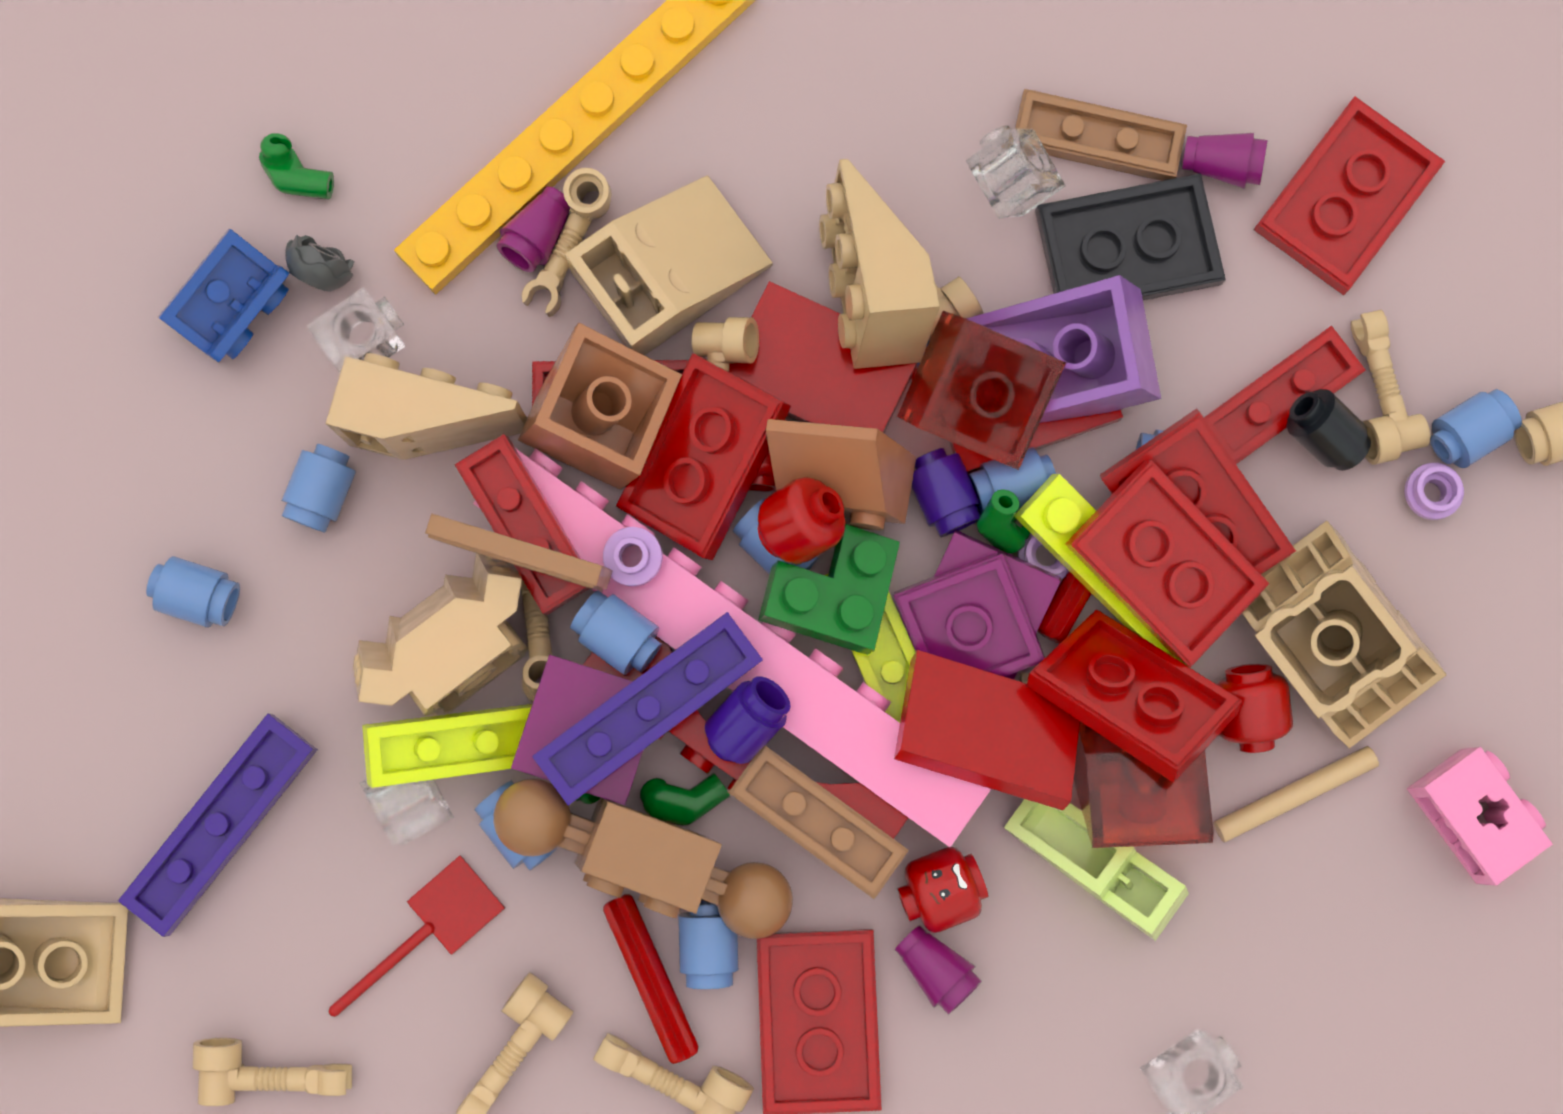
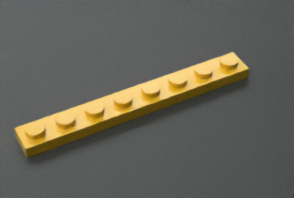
[394,0,756,295]

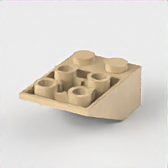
[819,159,940,369]
[565,175,773,355]
[325,353,527,460]

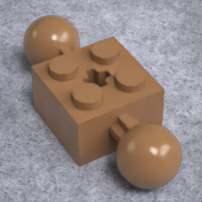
[493,779,793,939]

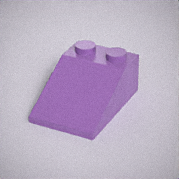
[958,275,1161,432]

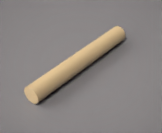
[1213,746,1379,843]

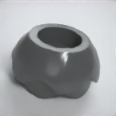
[285,235,355,292]

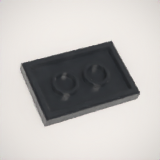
[1035,173,1226,300]

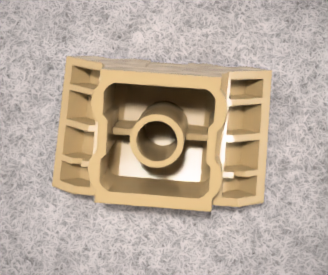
[1242,521,1447,749]
[353,553,528,716]

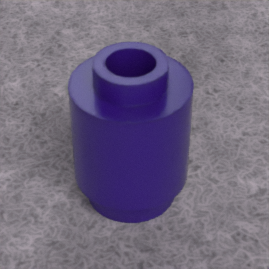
[911,448,981,537]
[705,676,791,764]

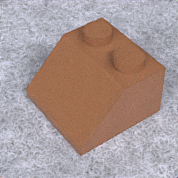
[518,323,682,490]
[766,419,916,531]

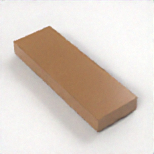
[1011,89,1187,181]
[425,513,613,592]
[728,746,909,899]

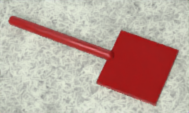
[328,855,505,1017]

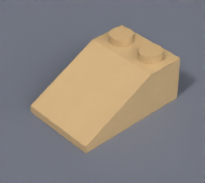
[0,898,128,1027]

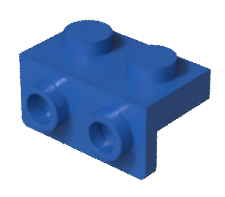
[158,229,290,363]

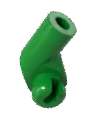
[640,773,730,826]

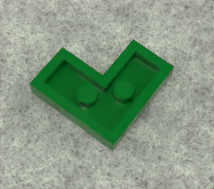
[758,524,900,655]

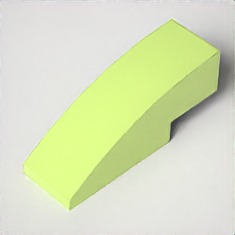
[1004,799,1189,941]

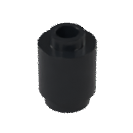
[1287,389,1371,471]

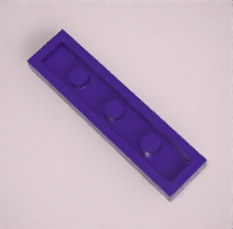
[532,612,763,806]
[118,713,318,937]

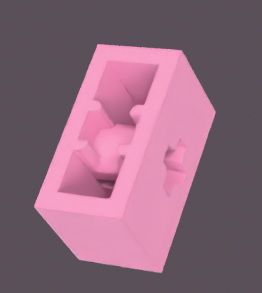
[1407,747,1553,886]

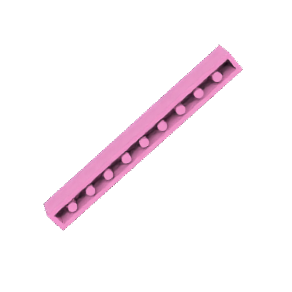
[473,448,991,847]

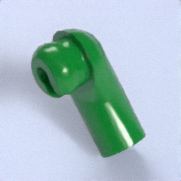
[259,133,334,200]
[977,489,1030,553]

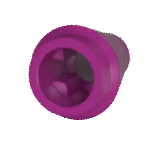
[1182,133,1268,189]
[496,186,570,273]
[895,925,982,1015]

